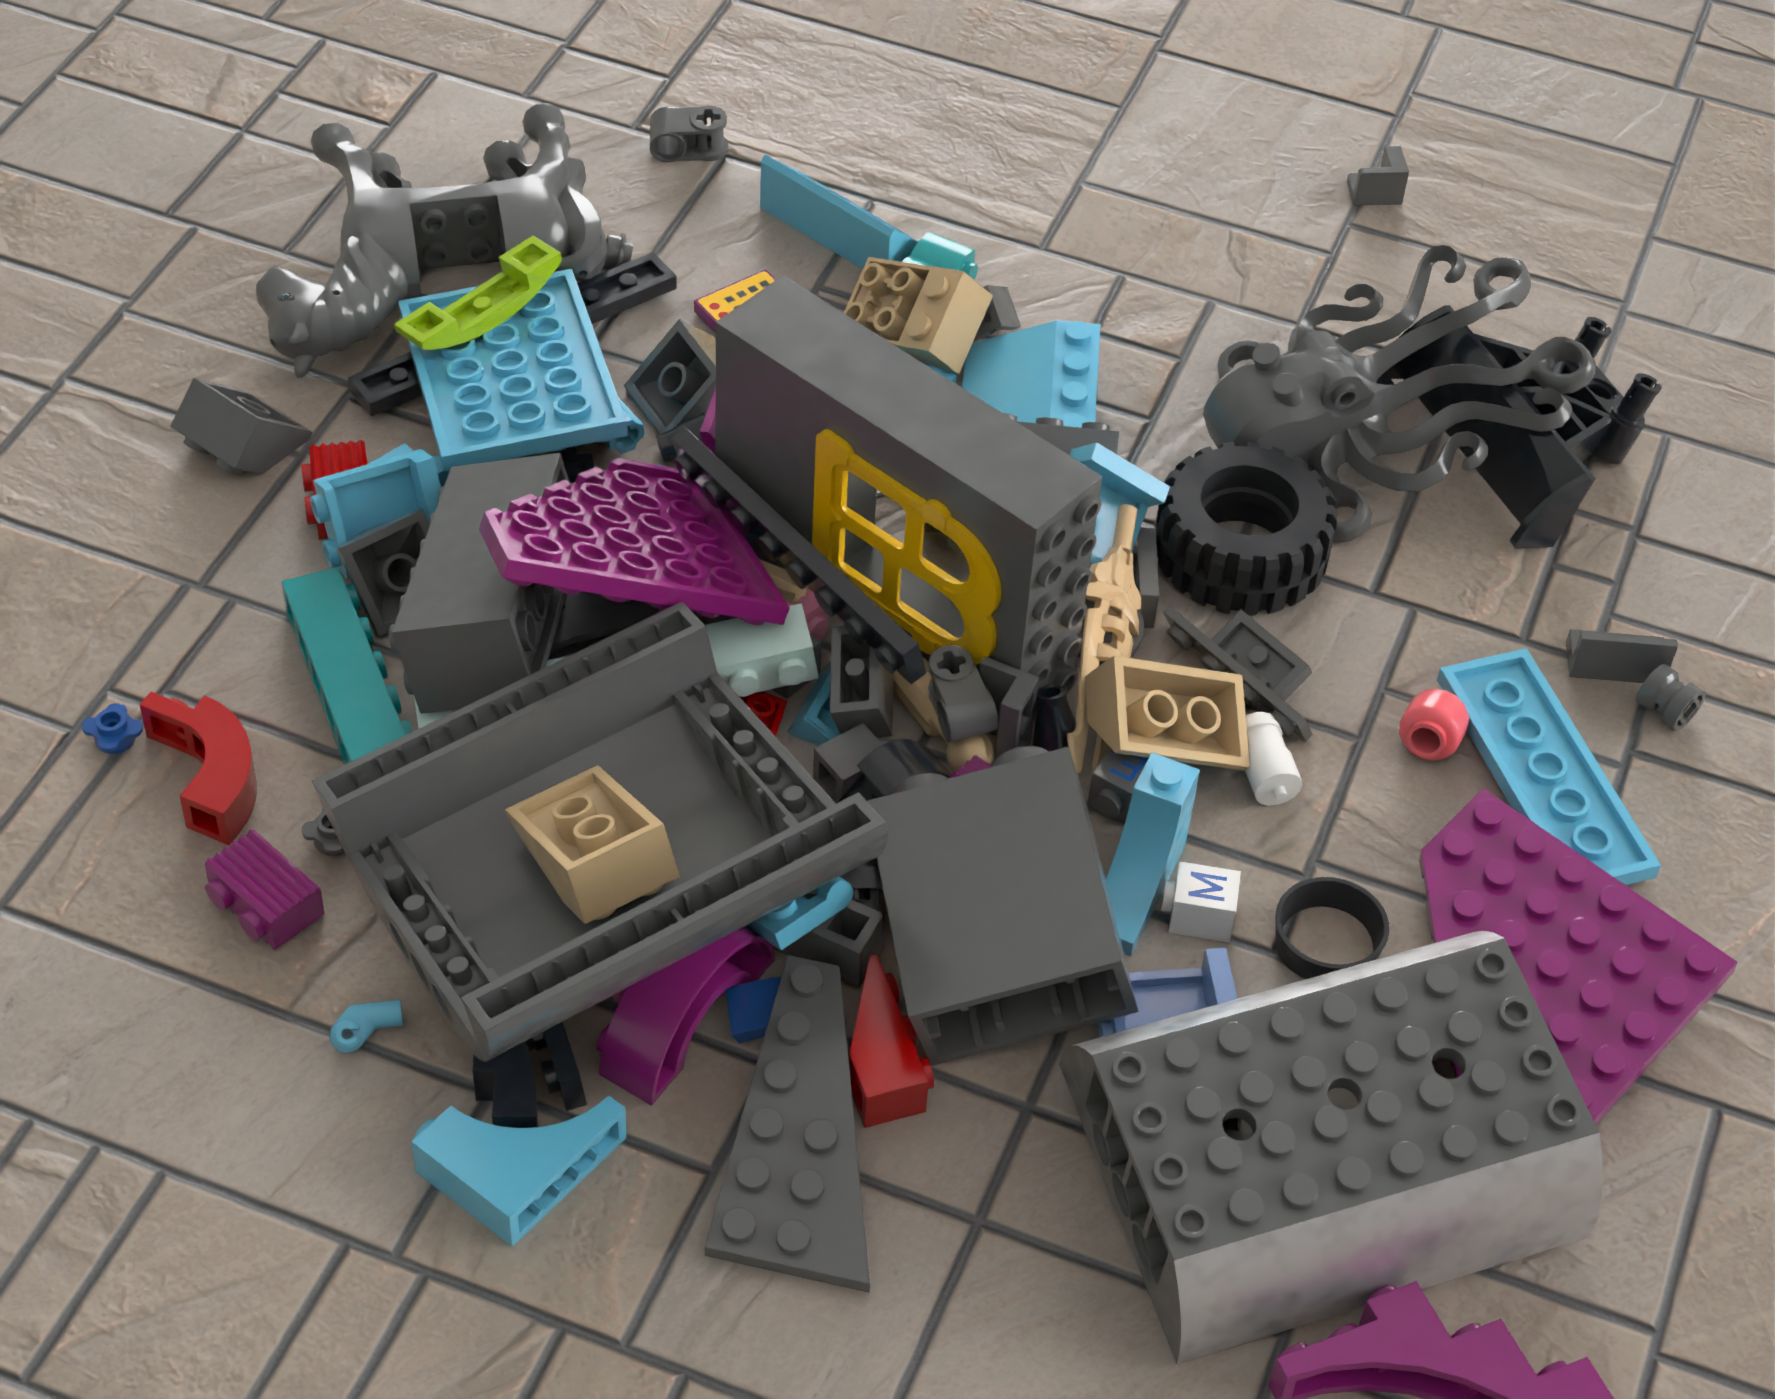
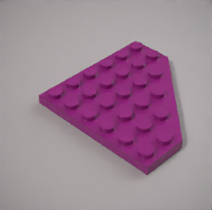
[479,458,790,626]
[1419,788,1738,1124]

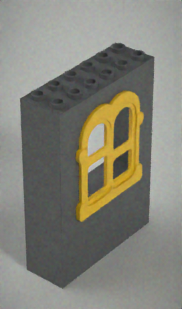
[715,275,1102,721]

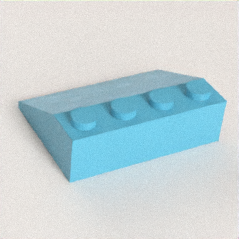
[962,320,1101,428]

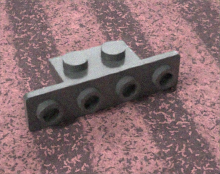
[1163,605,1313,742]

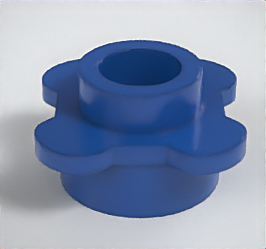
[82,703,143,754]

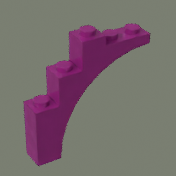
[1268,1281,1614,1399]

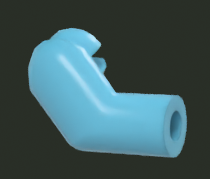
[330,999,403,1052]

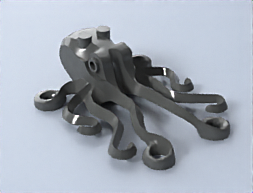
[1203,245,1596,543]

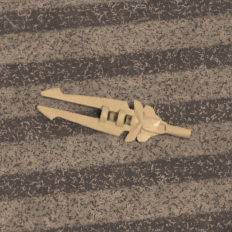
[1067,504,1141,782]

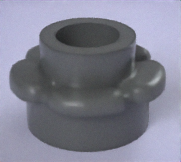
[603,233,633,269]

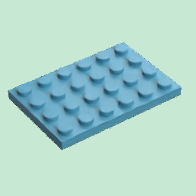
[398,269,628,472]

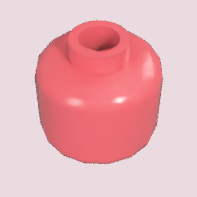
[1399,689,1469,761]

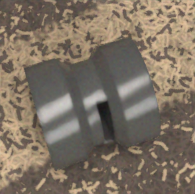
[1636,664,1706,730]

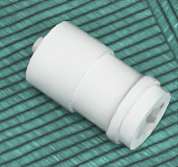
[1245,712,1303,806]

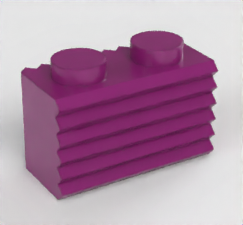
[204,830,325,950]

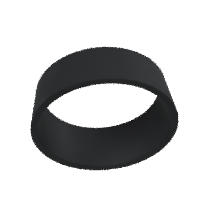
[1275,877,1389,979]

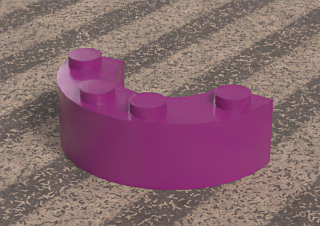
[596,926,775,1106]

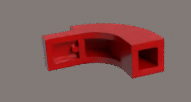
[140,691,257,846]

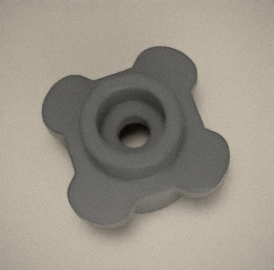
[302,808,345,856]

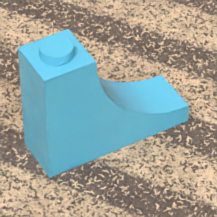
[1106,752,1200,956]
[411,1096,627,1247]

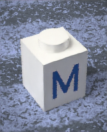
[1161,861,1241,943]

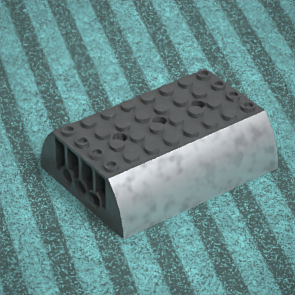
[1059,931,1603,1364]

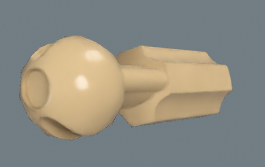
[893,657,994,772]

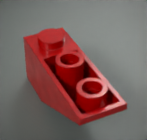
[849,954,934,1128]

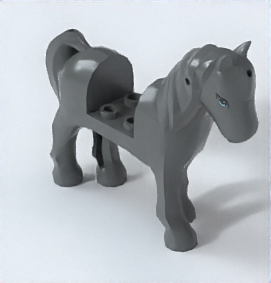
[256,103,608,378]

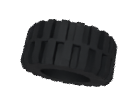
[1155,442,1338,616]

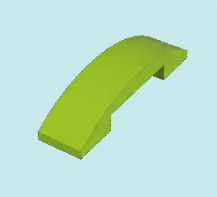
[394,235,562,350]

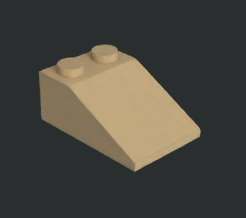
[505,765,680,924]

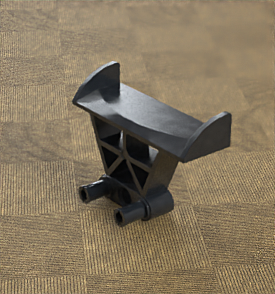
[1383,305,1662,549]

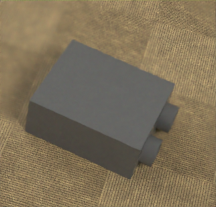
[867,746,1139,1066]

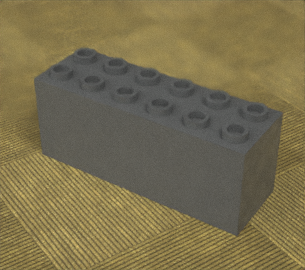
[389,453,569,714]

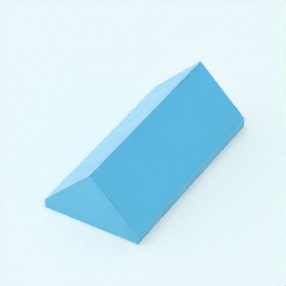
[760,154,918,269]

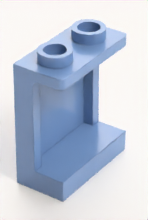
[1098,947,1238,1038]

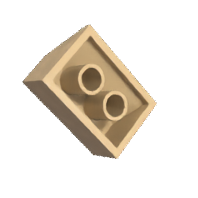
[1085,656,1250,771]

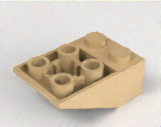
[844,257,993,374]

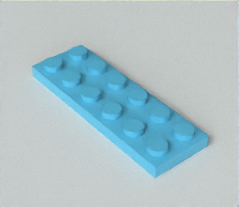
[1437,648,1661,885]

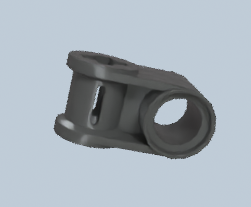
[649,105,729,162]
[928,645,998,743]

